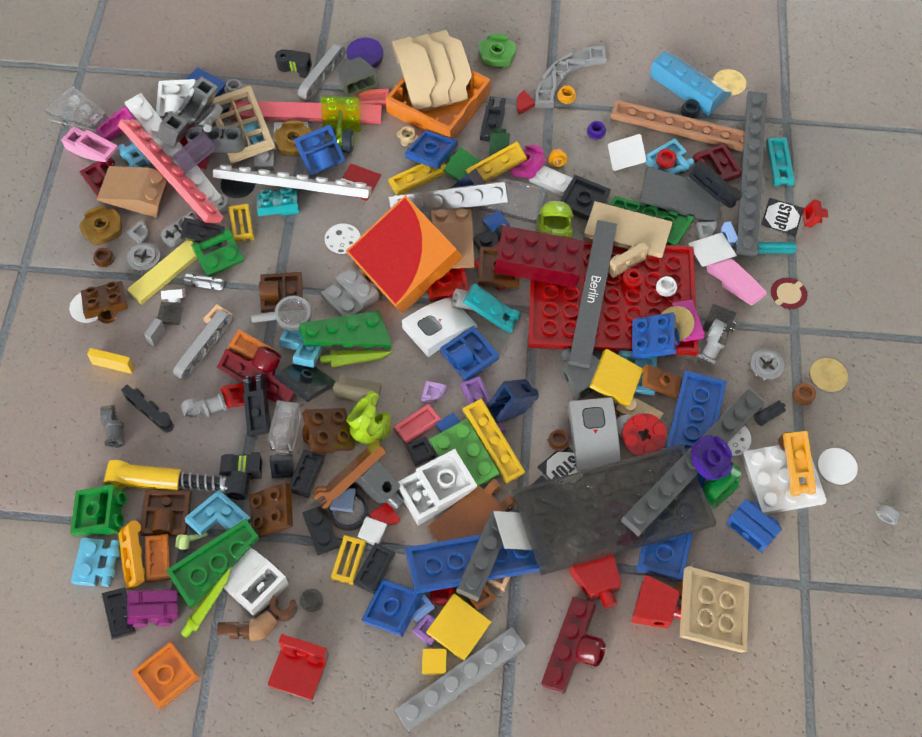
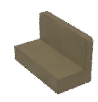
[333,376,382,406]

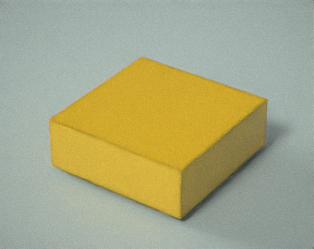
[422,649,447,675]

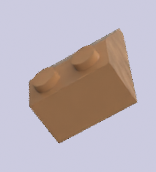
[97,166,168,218]
[431,208,474,269]

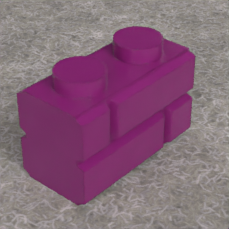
[127,589,178,628]

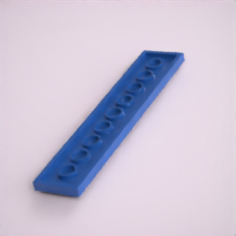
[636,370,727,581]

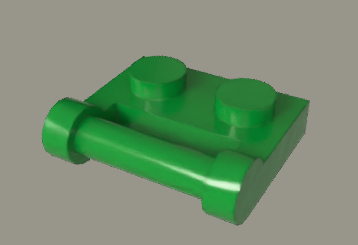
[191,228,244,276]

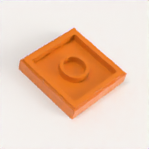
[131,641,200,710]

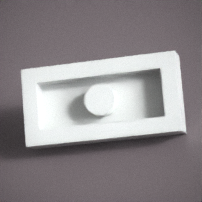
[529,166,573,196]

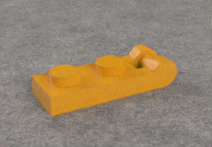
[783,431,816,496]
[118,520,145,589]

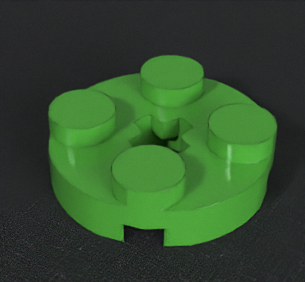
[479,34,516,67]

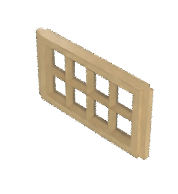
[210,85,275,164]

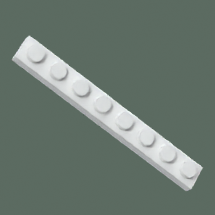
[125,93,223,206]
[213,164,372,198]

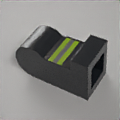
[275,49,312,78]
[219,452,263,479]

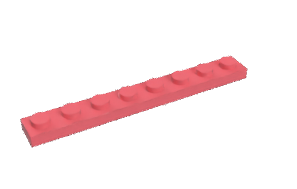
[118,119,223,223]

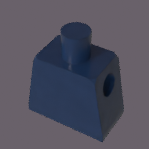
[486,379,539,423]

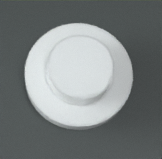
[656,276,677,297]

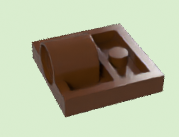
[259,272,303,313]
[81,281,128,324]
[302,408,355,452]
[250,482,293,538]
[139,490,192,536]

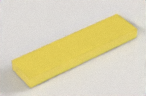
[127,240,203,305]

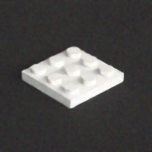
[741,445,827,515]

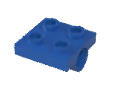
[294,125,346,177]
[632,312,680,360]
[440,326,499,381]

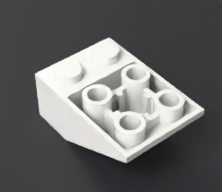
[224,548,289,618]

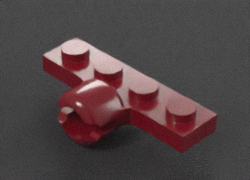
[217,346,296,409]
[541,597,606,693]

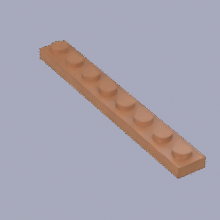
[611,100,765,152]

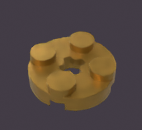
[274,120,312,156]
[80,206,122,246]

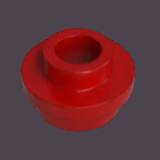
[623,268,644,288]

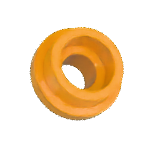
[557,86,576,104]
[548,149,568,167]

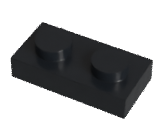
[180,217,225,247]
[302,505,339,555]

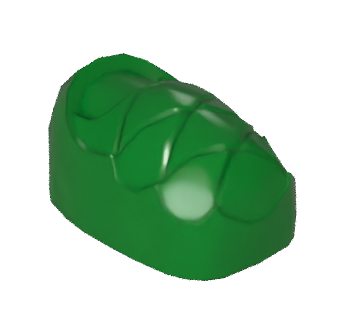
[702,462,742,509]

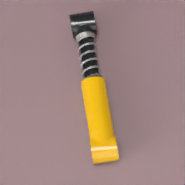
[103,460,251,500]

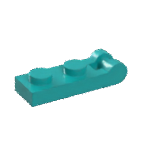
[766,137,794,187]
[463,283,521,333]

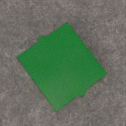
[443,147,480,181]

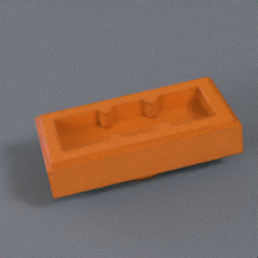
[228,329,276,361]
[145,534,171,583]

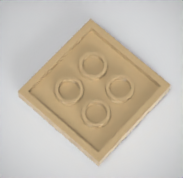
[680,566,750,653]

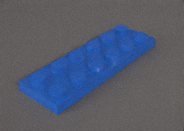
[405,524,551,594]

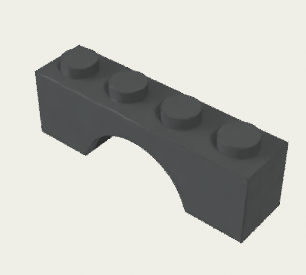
[156,76,218,148]

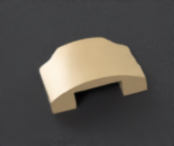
[392,30,472,113]

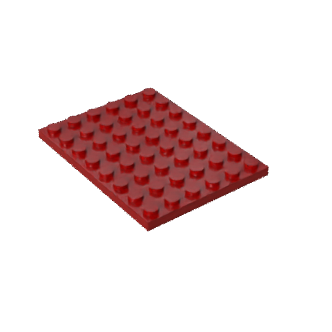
[528,241,699,356]

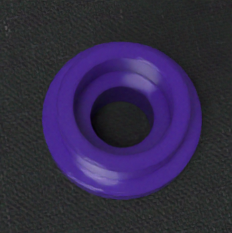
[587,121,606,139]

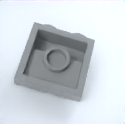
[321,266,379,316]

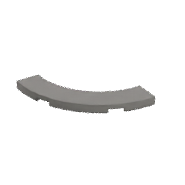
[535,45,607,108]

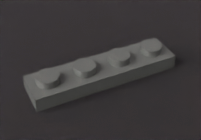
[456,511,503,602]

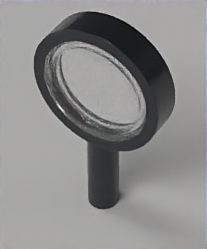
[329,483,368,531]

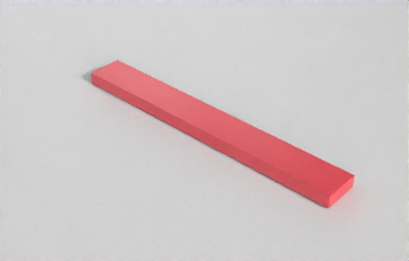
[229,101,382,124]

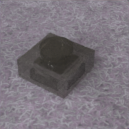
[157,302,183,325]

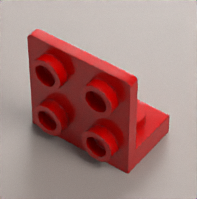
[268,634,329,700]

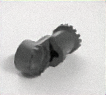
[100,405,125,448]

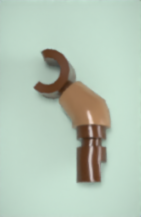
[217,595,297,641]

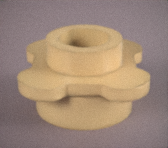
[397,126,418,146]

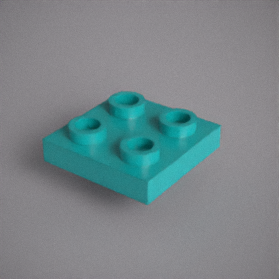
[257,187,300,216]

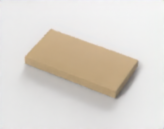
[583,201,673,258]

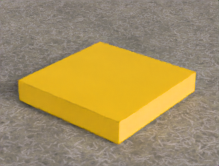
[589,349,643,407]
[426,594,491,661]

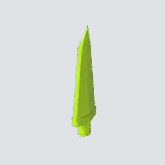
[320,350,393,367]
[180,566,232,638]

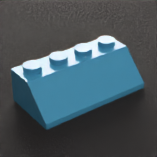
[650,51,732,117]

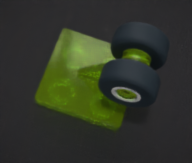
[321,96,361,153]

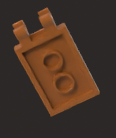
[313,439,386,509]
[427,479,516,542]

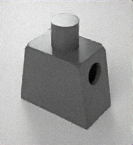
[336,57,379,98]
[560,348,600,401]
[354,460,404,509]

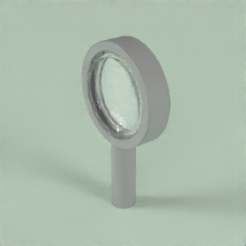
[194,102,223,132]
[251,296,311,331]

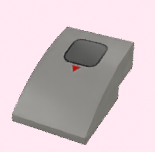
[568,397,621,472]

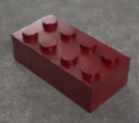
[494,225,584,288]

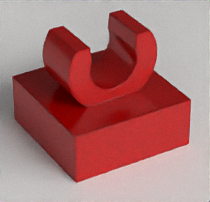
[803,199,829,228]

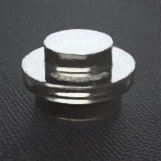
[300,589,323,612]

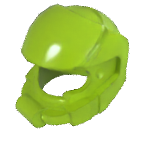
[537,201,574,238]
[346,391,392,445]

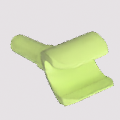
[175,532,208,549]

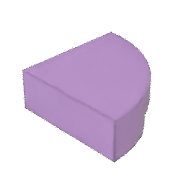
[421,381,447,403]

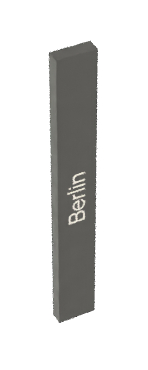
[568,220,617,369]

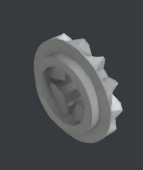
[127,243,161,272]
[750,349,785,381]

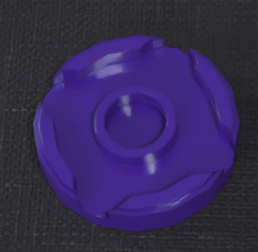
[346,37,384,68]
[691,435,733,480]

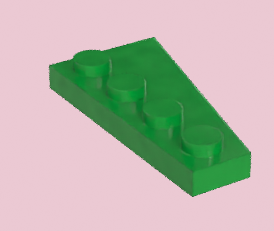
[609,196,694,246]
[298,310,392,349]
[166,518,259,610]

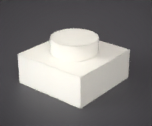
[161,289,186,303]

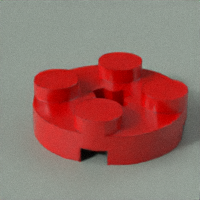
[621,413,666,457]

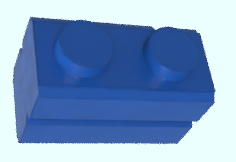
[726,499,782,553]

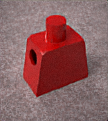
[569,549,621,609]
[631,575,681,628]

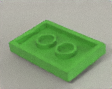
[429,419,500,486]

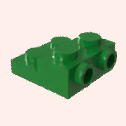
[70,484,127,536]

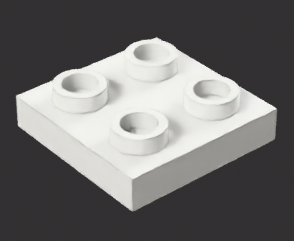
[156,79,197,119]

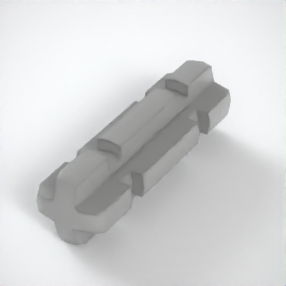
[184,273,225,290]

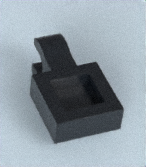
[473,224,506,250]

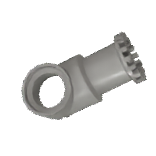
[698,319,727,364]
[181,392,228,419]

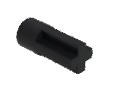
[754,400,786,426]

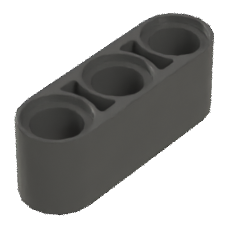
[185,127,246,153]

